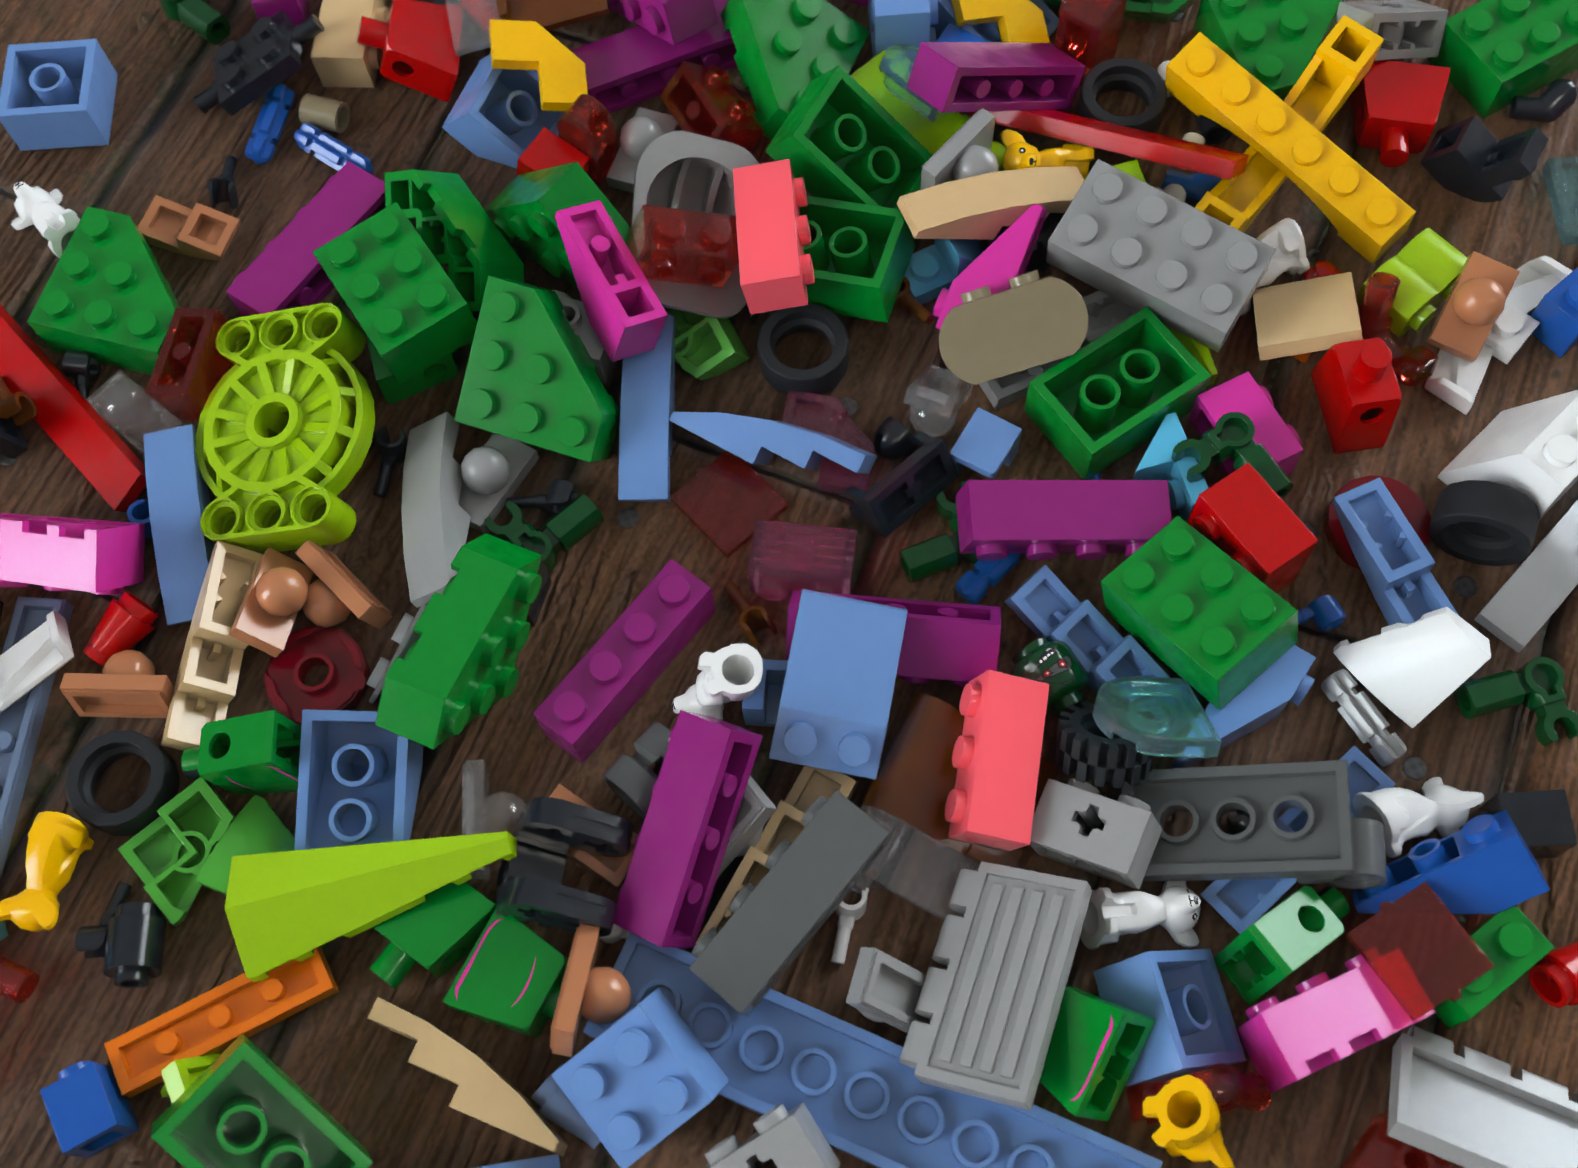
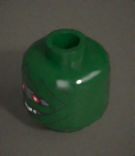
[1010,637,1089,718]

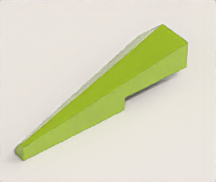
[224,831,517,982]

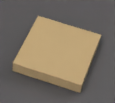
[1253,272,1363,361]

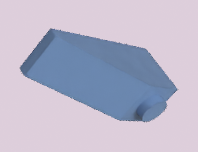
[1170,645,1316,768]

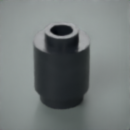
[103,902,166,988]

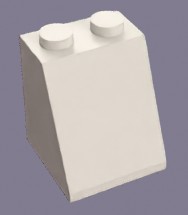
[1437,390,1578,519]

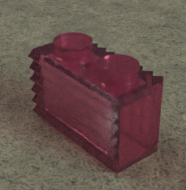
[748,519,857,601]

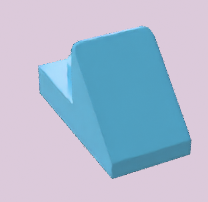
[905,239,983,304]
[1133,412,1208,522]

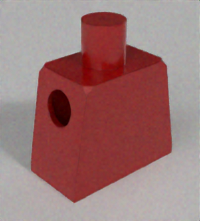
[357,0,465,102]
[1349,60,1450,167]
[1311,338,1402,454]

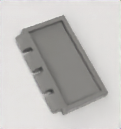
[899,861,1092,1111]
[1387,1025,1578,1168]

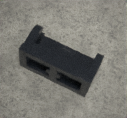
[843,431,959,538]

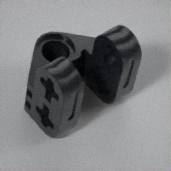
[496,797,634,937]

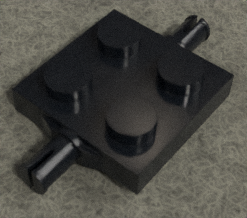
[193,10,325,116]

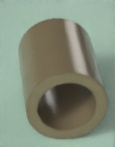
[299,94,350,134]

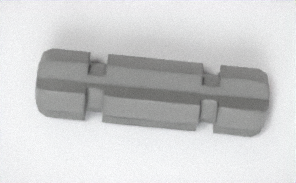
[1321,669,1407,767]

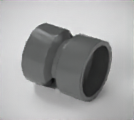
[602,721,671,820]

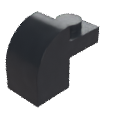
[1421,115,1549,202]

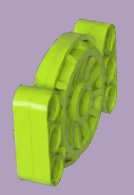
[196,303,375,554]

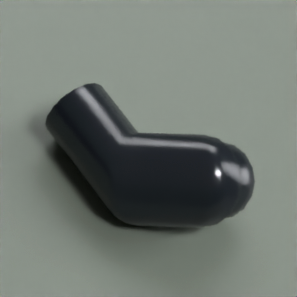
[1509,78,1578,122]

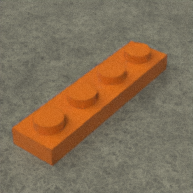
[104,946,339,1098]

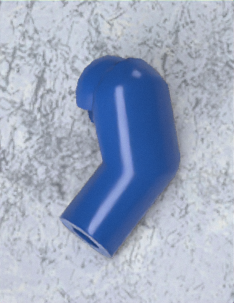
[1161,168,1222,202]

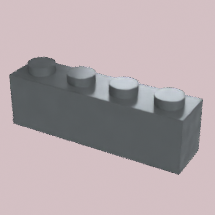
[689,790,891,1017]

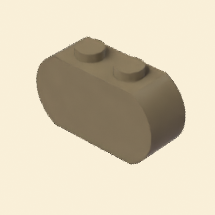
[939,270,1089,385]

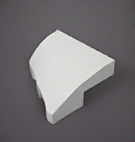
[1333,607,1491,729]

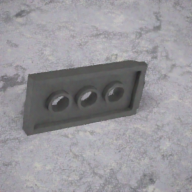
[1121,760,1387,889]

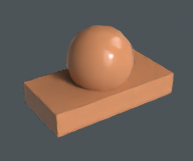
[1426,251,1520,363]
[295,540,392,630]
[229,547,314,657]
[59,650,174,718]
[550,924,631,1057]

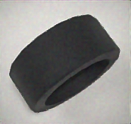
[1077,58,1168,133]
[757,303,849,399]
[1428,480,1540,566]
[65,730,180,836]

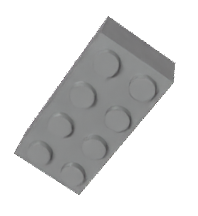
[1046,159,1276,352]

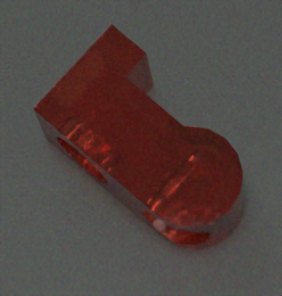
[557,94,619,185]

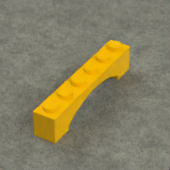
[1195,15,1384,233]
[1165,32,1416,265]

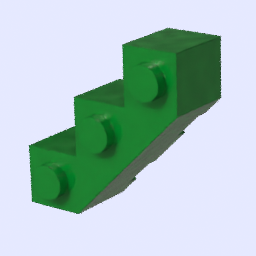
[384,169,524,313]

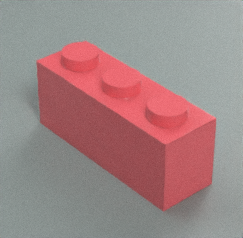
[733,159,815,315]
[945,670,1049,851]

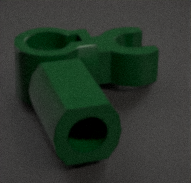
[160,0,230,45]
[1171,412,1294,499]
[898,481,978,583]
[484,494,604,574]
[1454,657,1578,747]

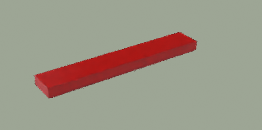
[969,110,1249,180]
[0,304,146,512]

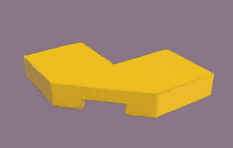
[951,0,1050,43]
[489,19,589,112]

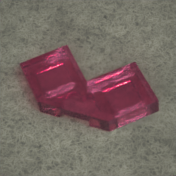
[782,390,876,494]

